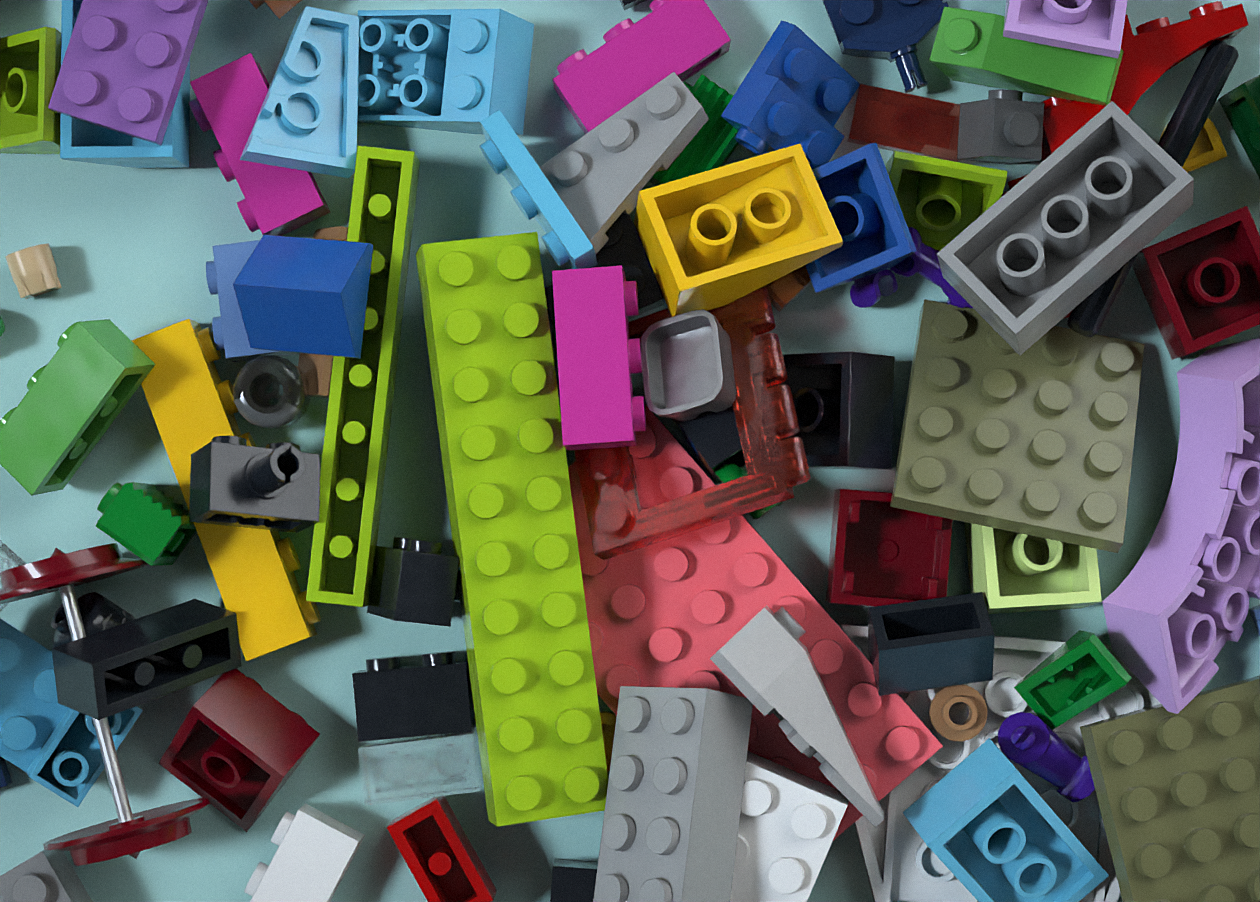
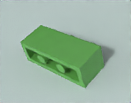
[0,319,155,496]

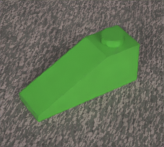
[929,6,1124,106]

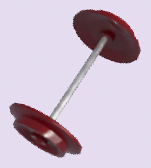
[0,543,210,866]

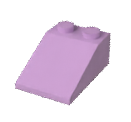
[1003,0,1128,59]

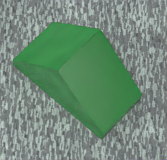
[1014,630,1132,730]

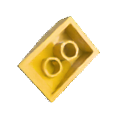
[634,143,843,317]

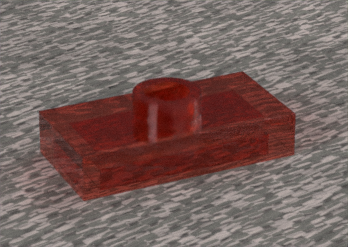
[847,84,960,162]

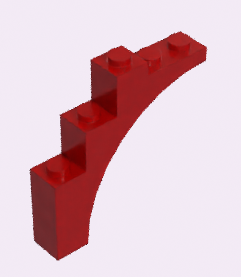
[1002,1,1249,319]

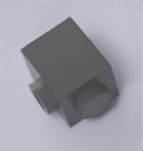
[957,89,1044,164]

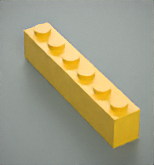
[131,319,321,661]

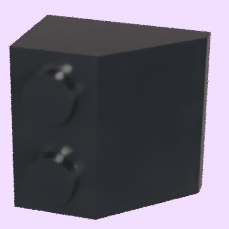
[762,352,895,470]

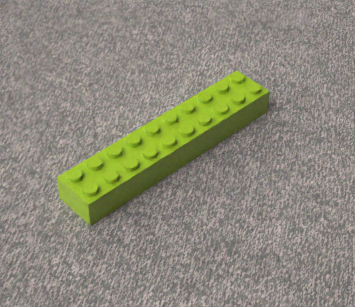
[416,232,609,827]

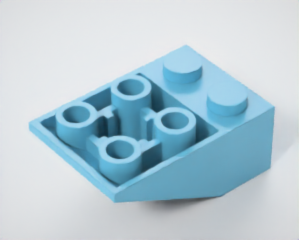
[357,9,534,135]

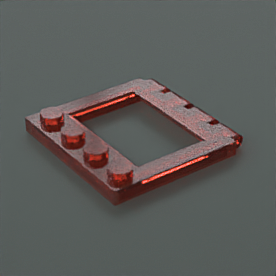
[555,287,811,560]

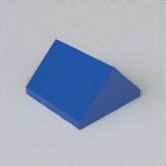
[805,143,917,293]
[233,235,373,359]

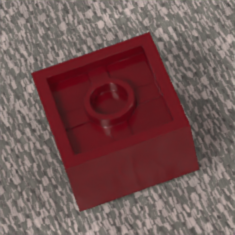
[826,489,953,607]

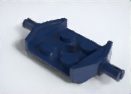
[822,0,949,93]

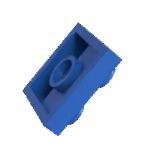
[721,20,860,170]

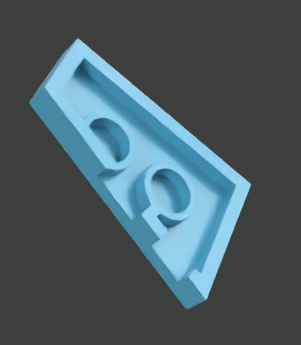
[240,6,359,178]
[479,109,597,269]

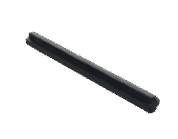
[1067,40,1239,338]

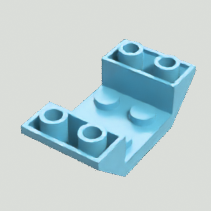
[0,619,143,807]

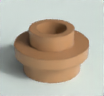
[929,684,987,741]

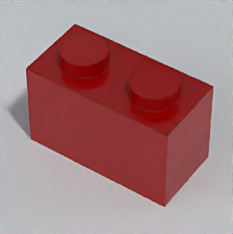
[387,792,497,902]

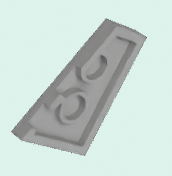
[539,72,709,254]

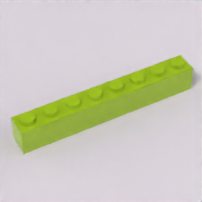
[306,146,420,607]

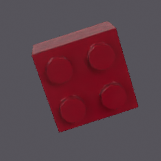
[1132,206,1260,360]

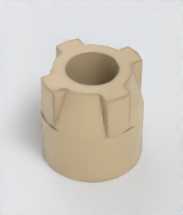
[5,243,62,299]

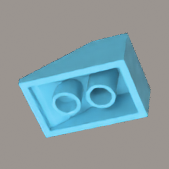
[903,738,1109,902]

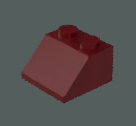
[158,668,320,832]

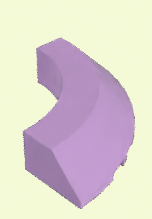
[1102,338,1260,714]

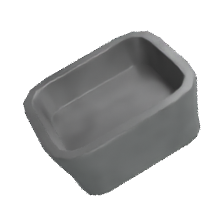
[641,309,736,421]

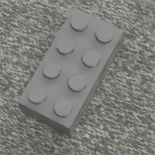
[937,101,1194,355]
[593,686,753,902]

